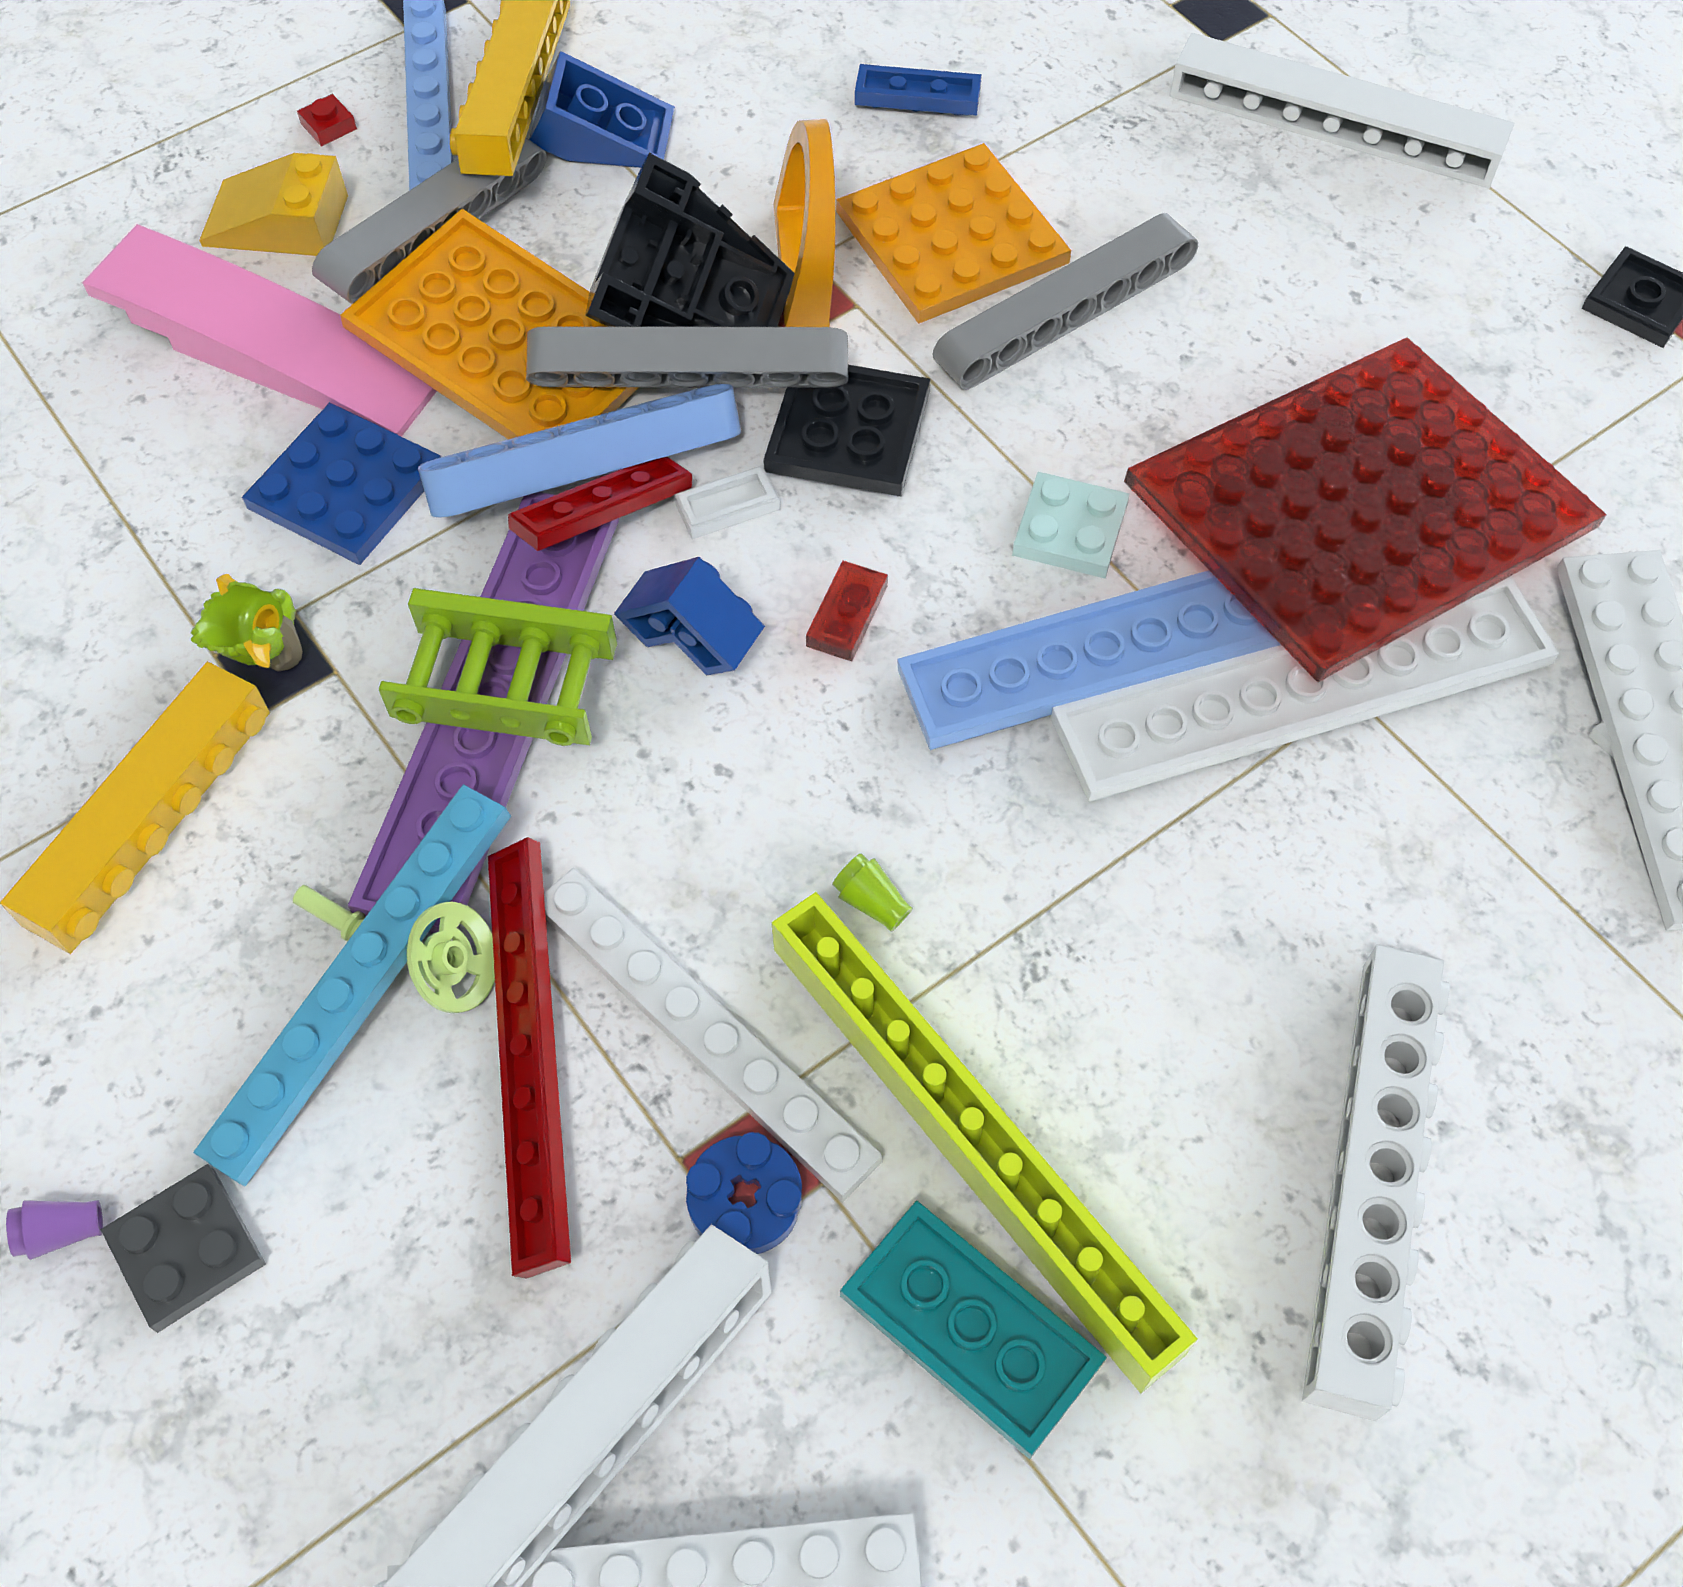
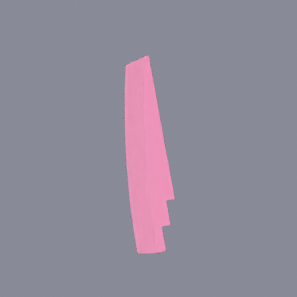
[82,224,437,437]

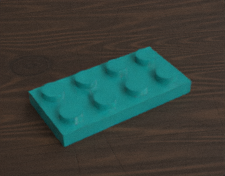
[840,1200,1107,1460]

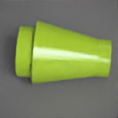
[832,853,913,932]

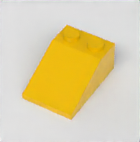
[199,153,348,256]

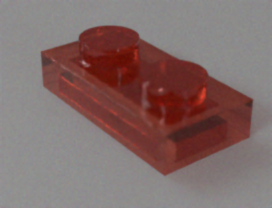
[806,560,888,662]

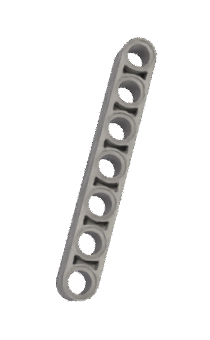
[312,138,547,303]
[932,213,1198,389]
[526,327,848,388]

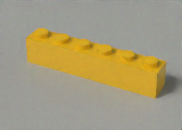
[0,661,270,954]

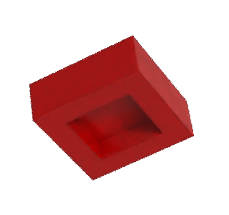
[297,93,357,147]

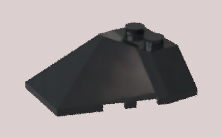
[585,152,794,327]

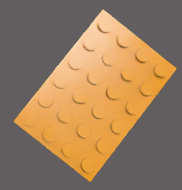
[340,209,639,439]

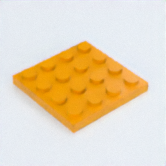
[836,143,1071,324]

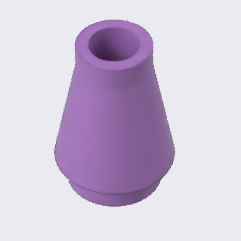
[6,1200,103,1260]

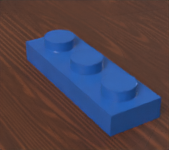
[855,64,982,116]

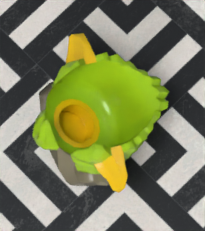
[191,574,303,672]

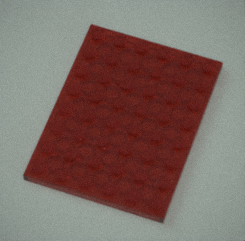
[1124,337,1607,682]

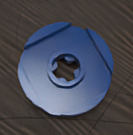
[686,1132,802,1254]

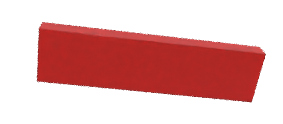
[508,456,692,551]

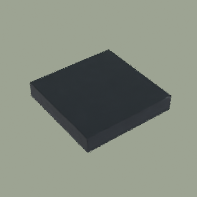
[1581,246,1683,348]

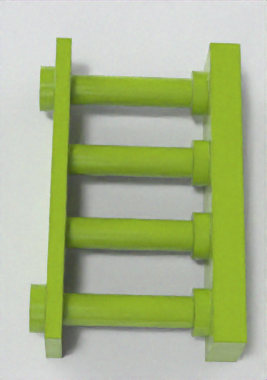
[378,588,617,746]

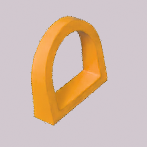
[773,119,836,327]

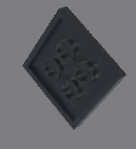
[763,364,931,497]

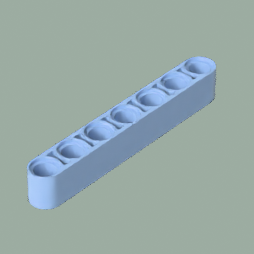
[418,384,741,518]

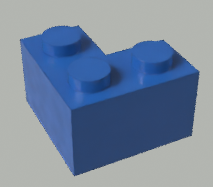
[614,557,765,676]

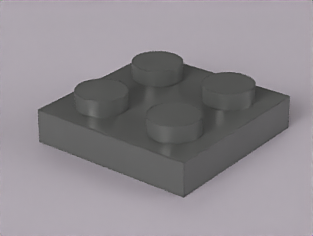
[100,1164,266,1333]

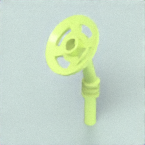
[293,885,495,1013]

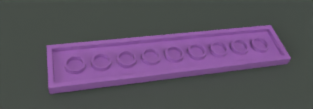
[347,492,619,934]

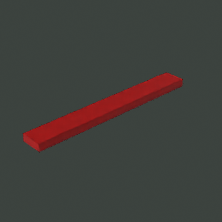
[488,837,571,1279]

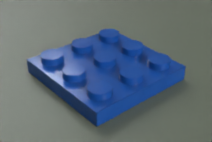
[242,402,441,565]

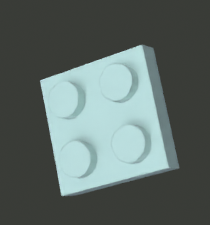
[1012,472,1130,578]

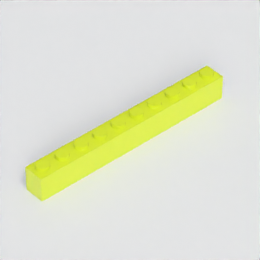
[771,892,1198,1394]

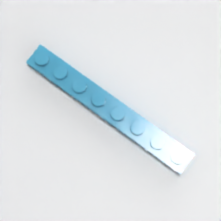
[193,784,511,1186]

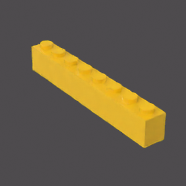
[450,0,570,176]

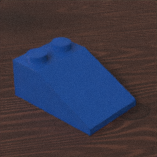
[529,51,675,168]

